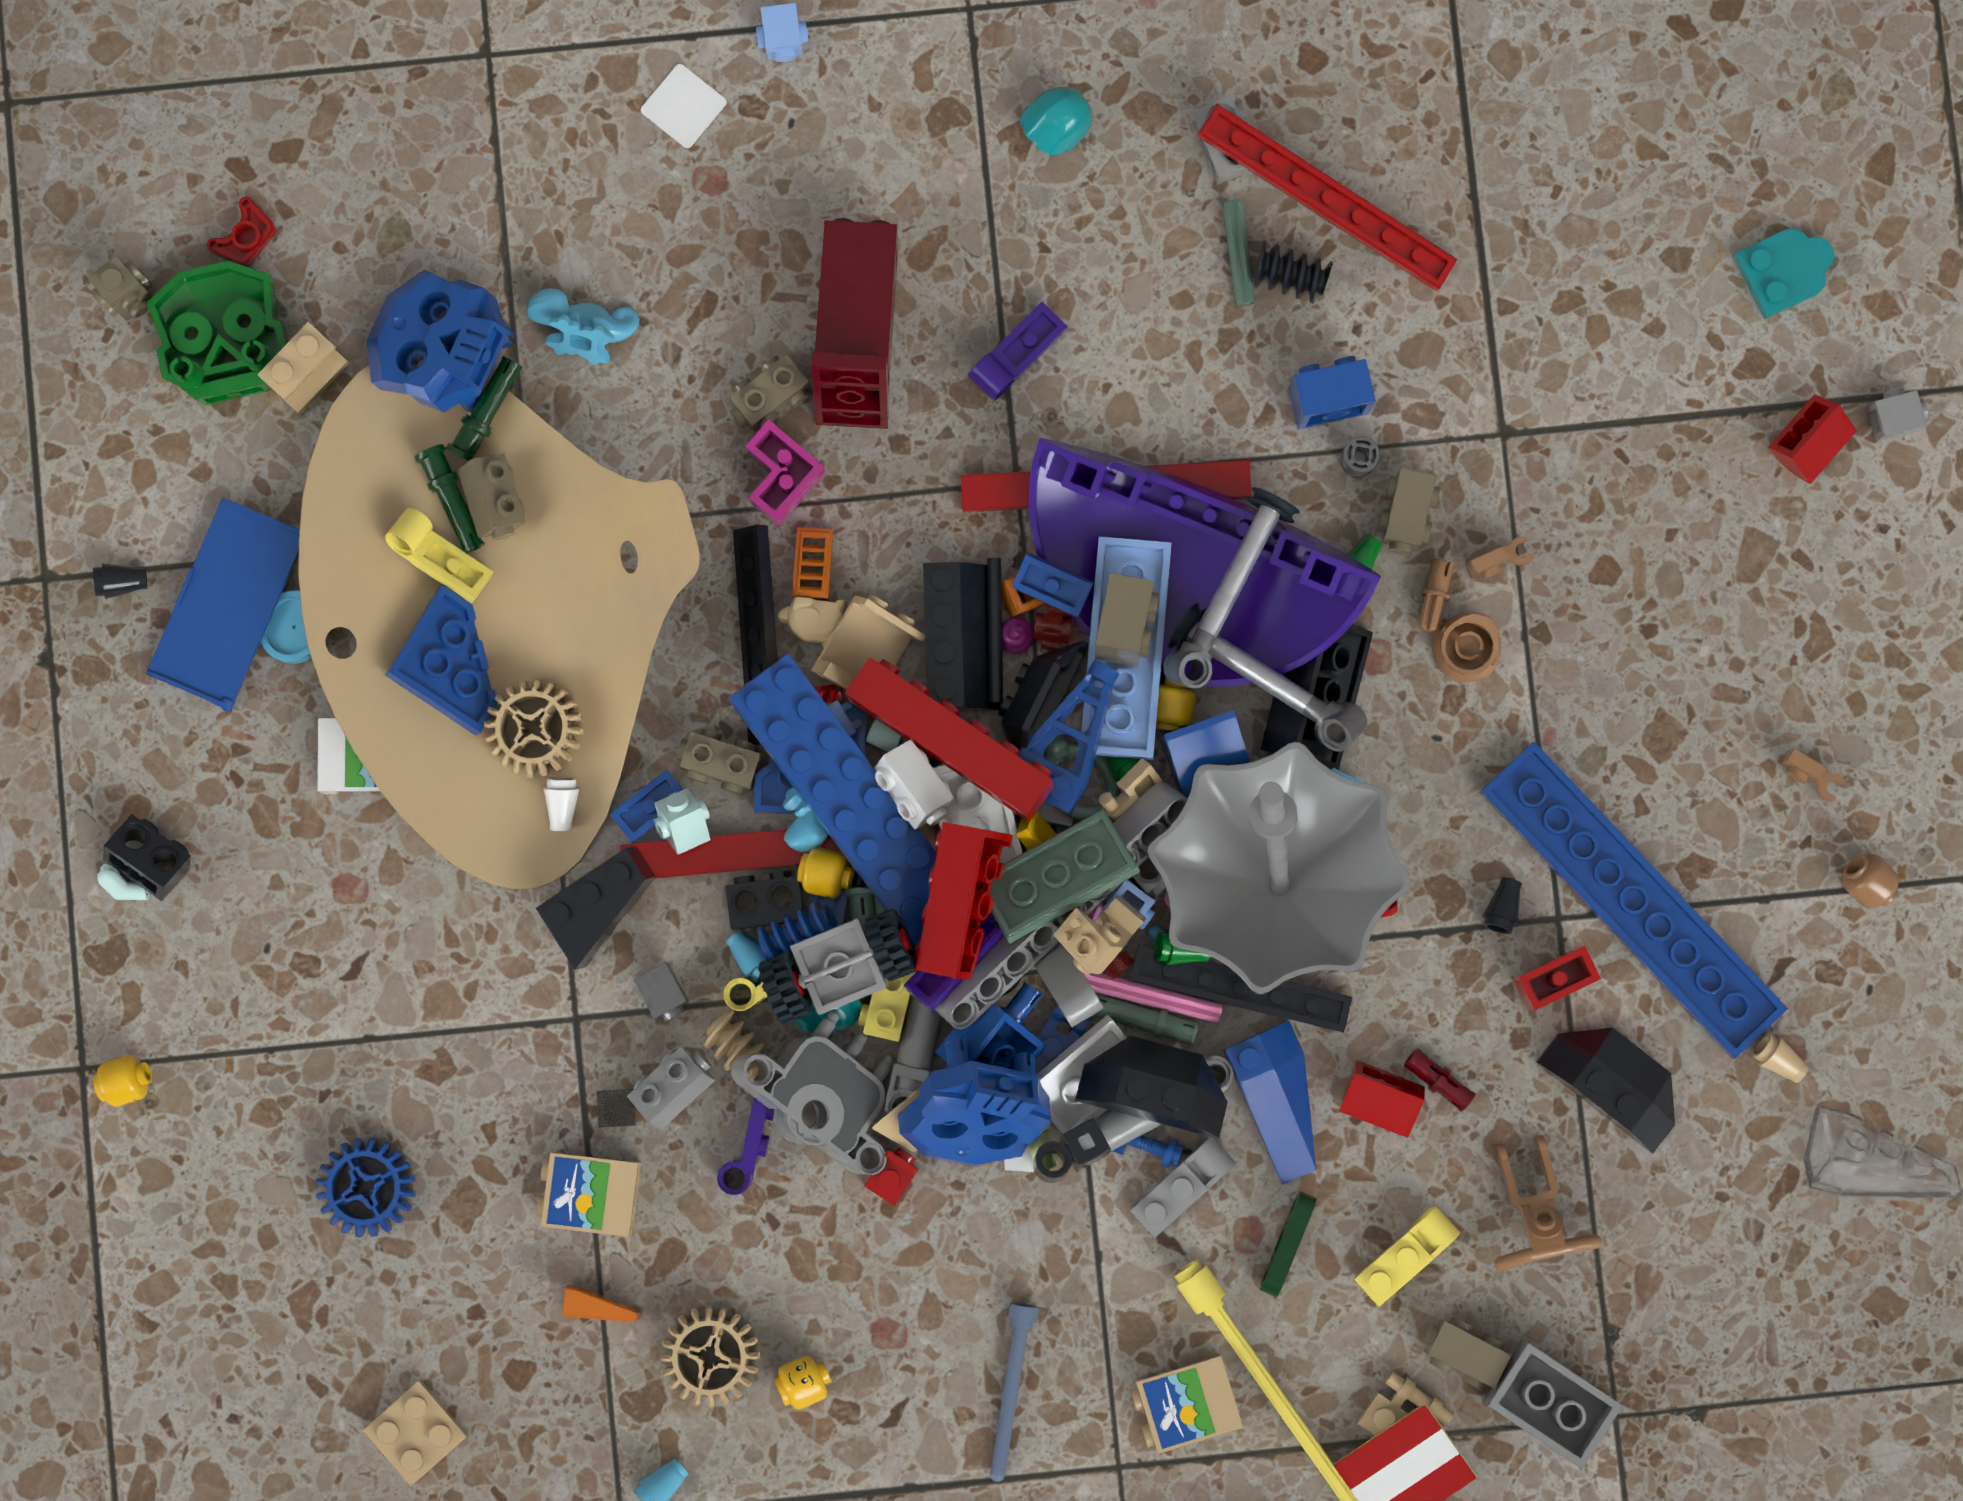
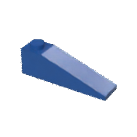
[1222,1020,1316,1185]

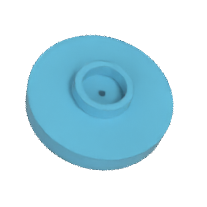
[261,590,328,664]

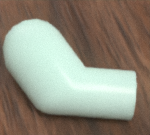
[97,863,149,900]

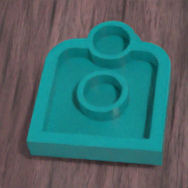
[1733,229,1834,320]

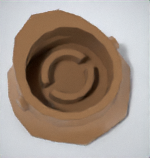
[1432,613,1501,683]

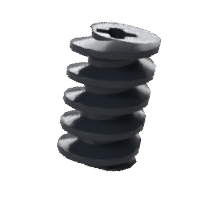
[1254,240,1333,304]

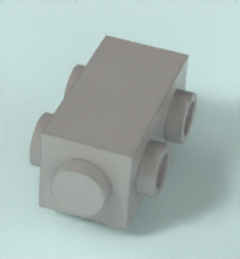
[627,1046,715,1130]

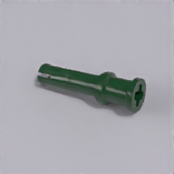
[446,356,523,461]
[414,444,485,554]

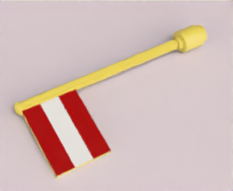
[1174,1259,1477,1501]

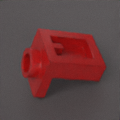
[864,1147,919,1206]

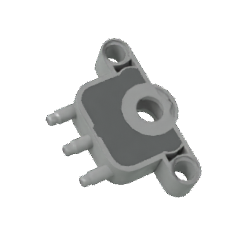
[731,1011,895,1175]

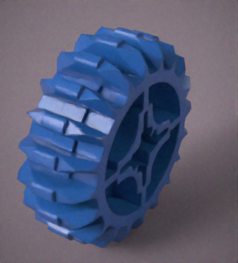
[316,1137,417,1238]

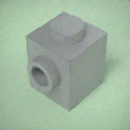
[1866,388,1928,442]

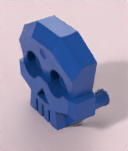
[366,270,514,413]
[898,1037,1051,1166]

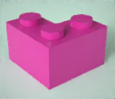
[745,419,826,528]

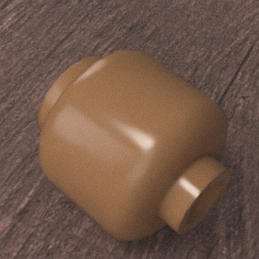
[1843,854,1899,908]

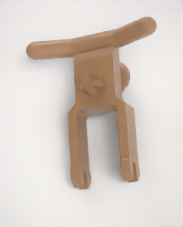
[1495,1135,1602,1271]

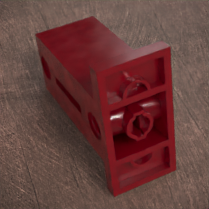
[811,218,898,429]

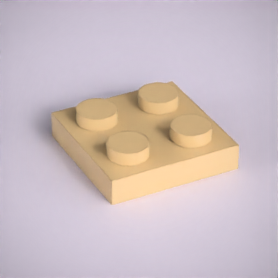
[362,1380,469,1487]

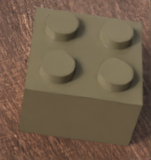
[1095,572,1160,667]

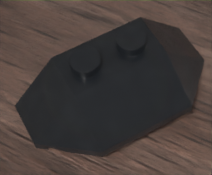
[998,641,1089,750]
[1536,1027,1675,1154]
[1075,1035,1228,1139]

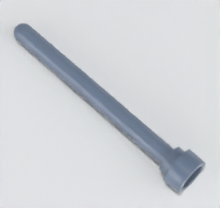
[990,1302,1039,1482]

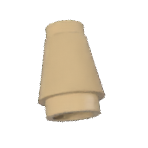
[1752,1033,1809,1083]

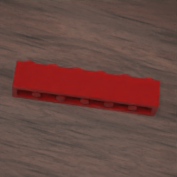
[845,657,1054,822]

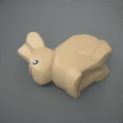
[777,597,847,649]

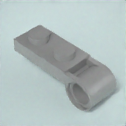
[1130,1136,1236,1238]

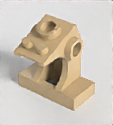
[1053,895,1146,975]

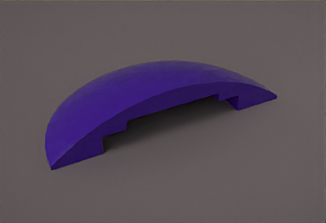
[1029,438,1381,687]

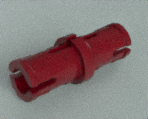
[1403,1048,1476,1112]

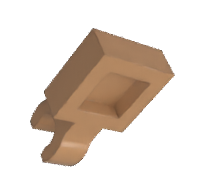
[1466,537,1534,580]
[1779,748,1846,802]

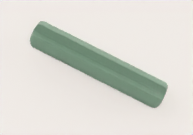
[1223,200,1255,306]

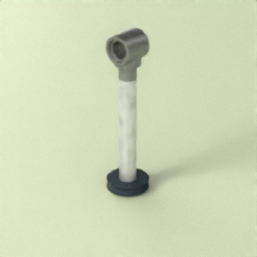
[1164,487,1300,689]
[1168,603,1368,752]

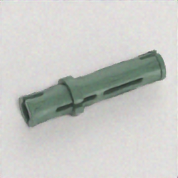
[1092,993,1199,1045]

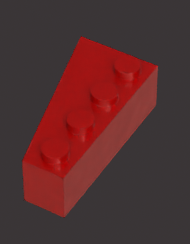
[915,822,1013,980]

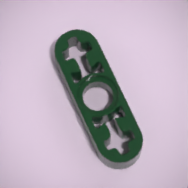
[1259,1191,1317,1297]

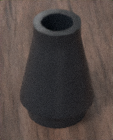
[93,563,148,599]
[1482,877,1522,934]

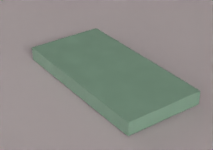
[990,809,1140,944]

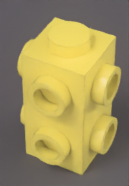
[858,972,915,1042]

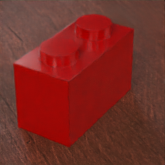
[1512,946,1601,1012]

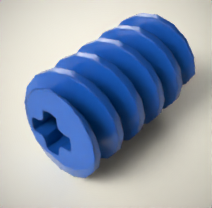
[757,902,838,960]

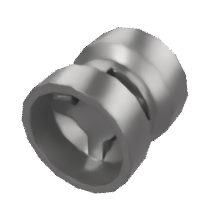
[1340,436,1380,478]

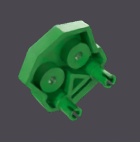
[146,261,289,406]

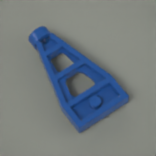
[1018,660,1120,815]

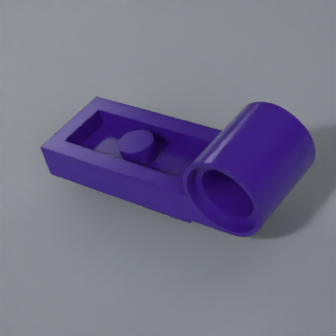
[968,302,1068,401]
[717,1098,774,1195]

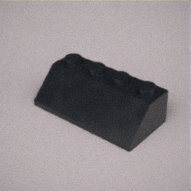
[923,562,1001,712]
[1260,624,1373,770]

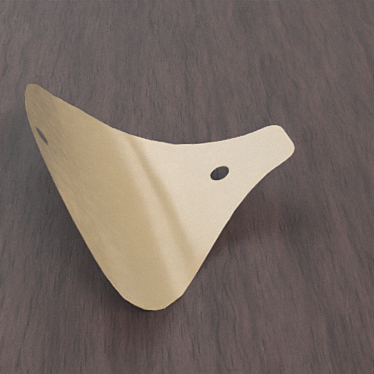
[298,359,700,889]

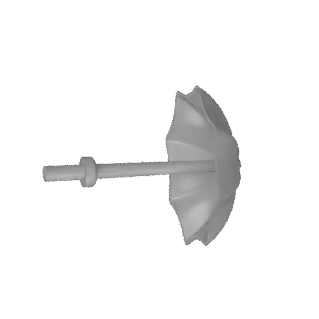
[1147,742,1411,994]

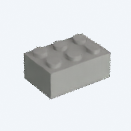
[1482,1340,1623,1469]

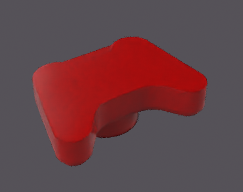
[207,197,276,267]

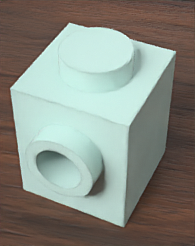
[654,788,711,855]

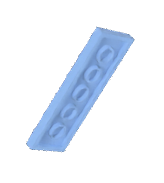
[1082,537,1171,760]

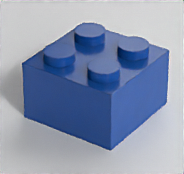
[1288,356,1376,430]

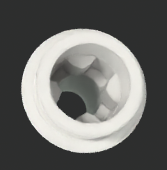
[543,777,580,831]

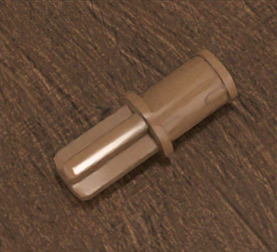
[1418,559,1455,632]

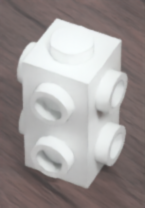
[874,739,954,830]

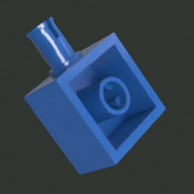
[935,981,1046,1070]

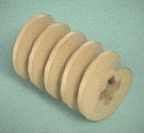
[698,1009,775,1092]

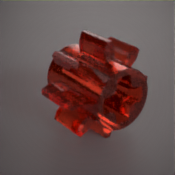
[1033,605,1072,650]

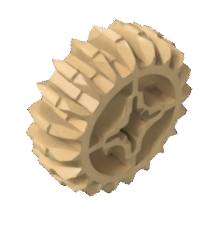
[484,679,584,778]
[660,1305,761,1407]

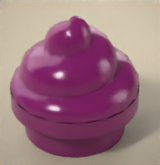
[1002,617,1034,654]

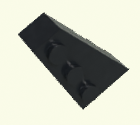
[536,847,656,970]

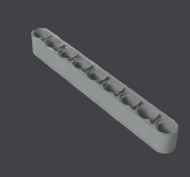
[935,782,1188,1029]

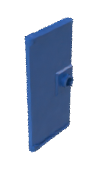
[146,497,300,711]

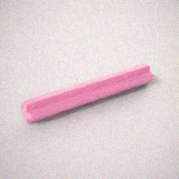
[1083,973,1223,1023]

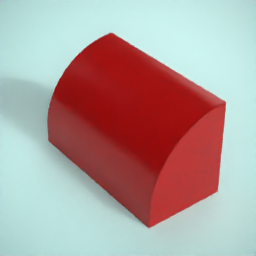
[1768,394,1857,484]
[1339,1060,1425,1138]

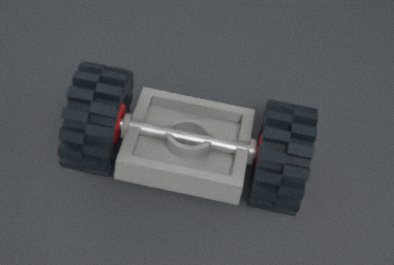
[758,908,917,1025]

